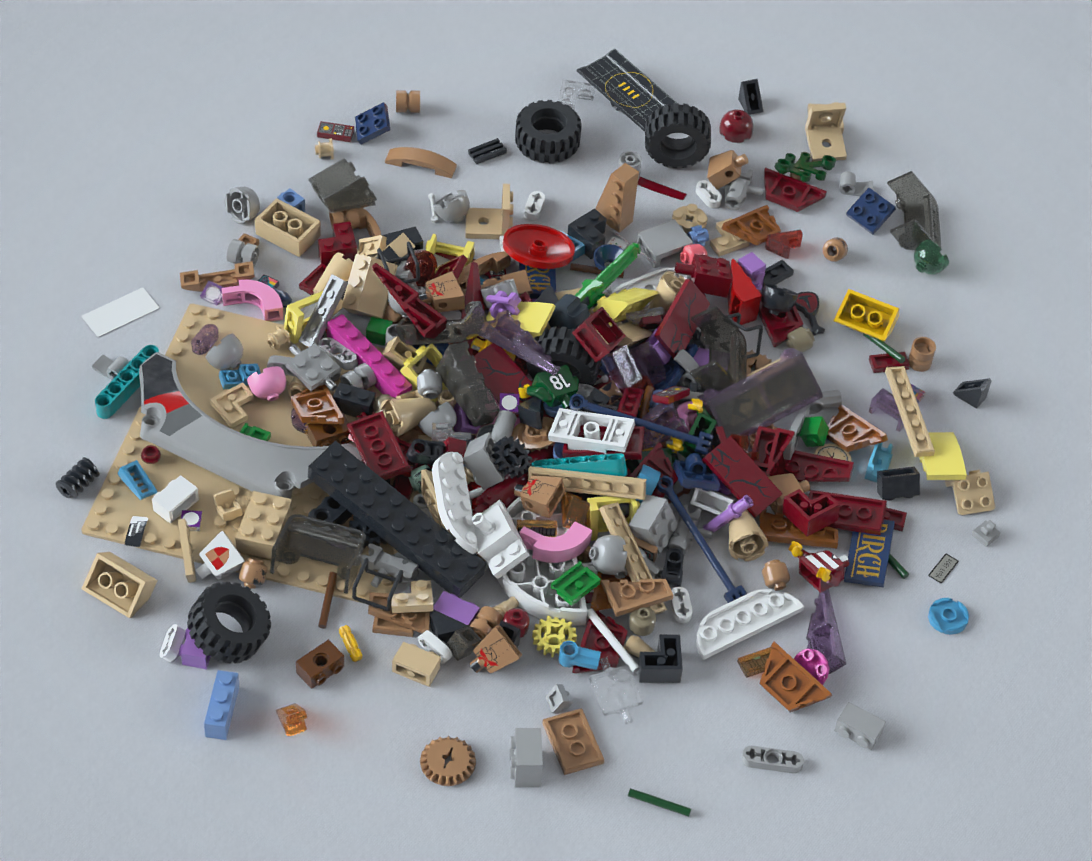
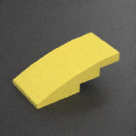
[477,302,556,341]
[919,432,967,480]

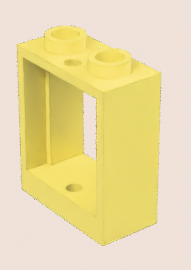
[400,343,461,403]

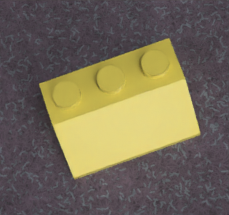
[593,287,658,325]

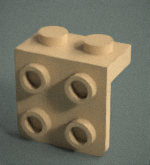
[945,470,995,515]

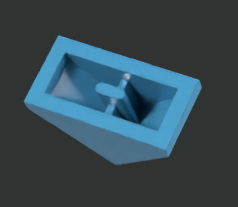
[636,464,661,504]

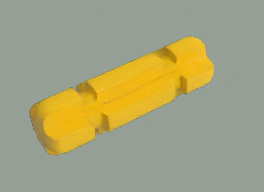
[339,625,362,662]

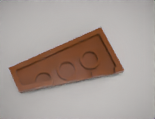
[759,509,838,549]

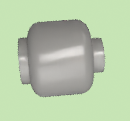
[417,369,443,399]

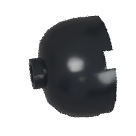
[761,283,798,315]

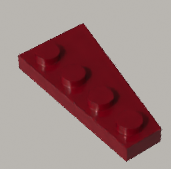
[769,450,854,482]

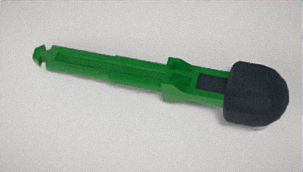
[548,243,641,330]

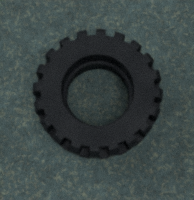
[515,100,582,164]
[645,103,711,168]
[526,327,602,386]
[187,582,271,664]

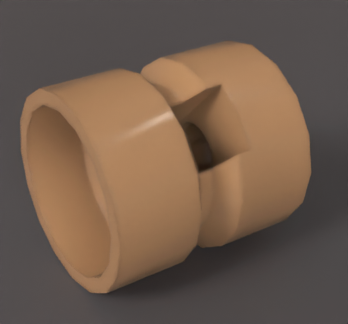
[396,90,420,113]
[329,205,360,229]
[908,337,936,372]
[467,606,503,643]

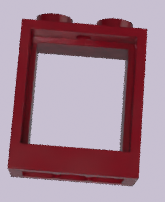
[572,307,626,362]

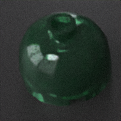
[913,239,949,275]

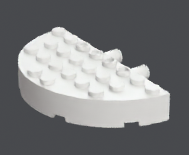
[498,495,597,626]

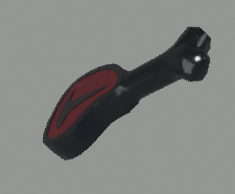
[795,291,825,336]

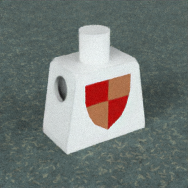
[195,531,245,580]

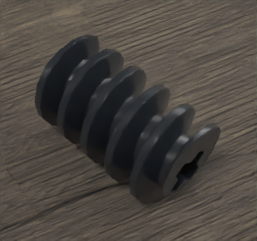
[55,457,100,498]

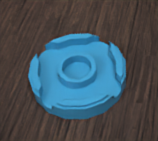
[928,598,969,635]

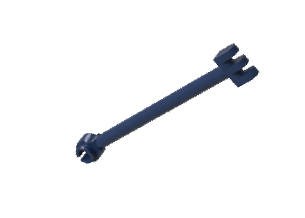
[569,394,713,455]
[656,476,747,603]

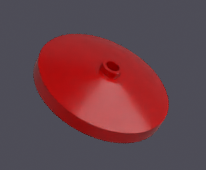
[502,224,575,269]

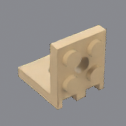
[805,102,847,162]
[465,184,514,239]

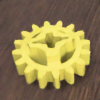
[532,616,577,657]

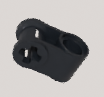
[406,439,446,466]
[662,548,684,587]

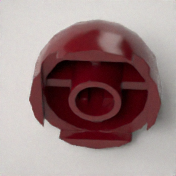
[719,109,754,143]

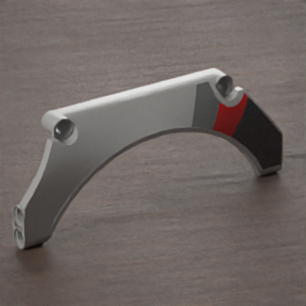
[139,352,363,499]

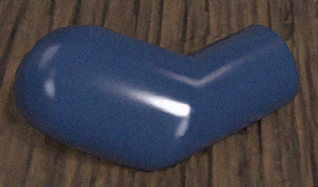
[273,288,292,308]

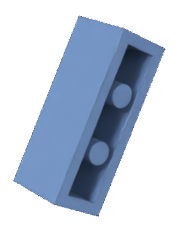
[204,670,240,740]

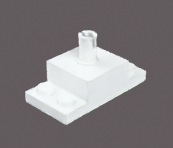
[548,408,635,454]
[472,500,530,579]

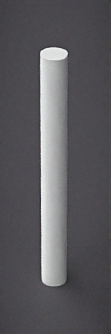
[587,608,640,673]

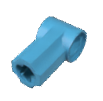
[559,641,601,670]

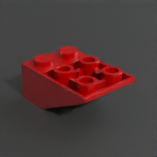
[727,259,762,325]

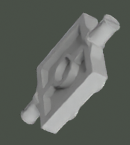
[286,343,340,391]

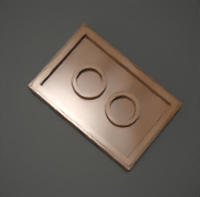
[542,708,604,775]

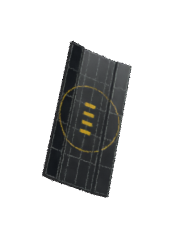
[577,48,677,131]

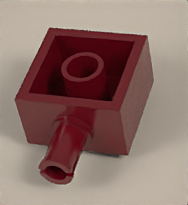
[674,254,732,298]

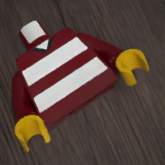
[788,541,849,593]

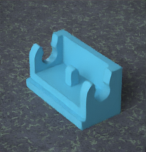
[864,442,893,483]

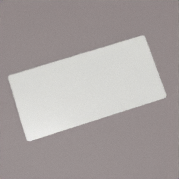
[82,288,159,337]

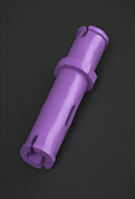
[703,495,753,533]

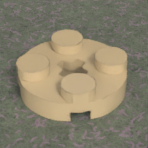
[672,204,707,233]

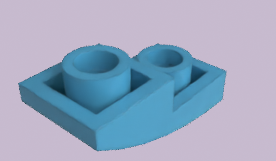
[218,363,261,390]

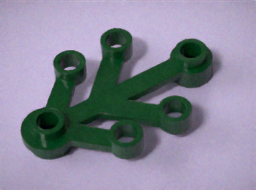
[774,152,836,182]

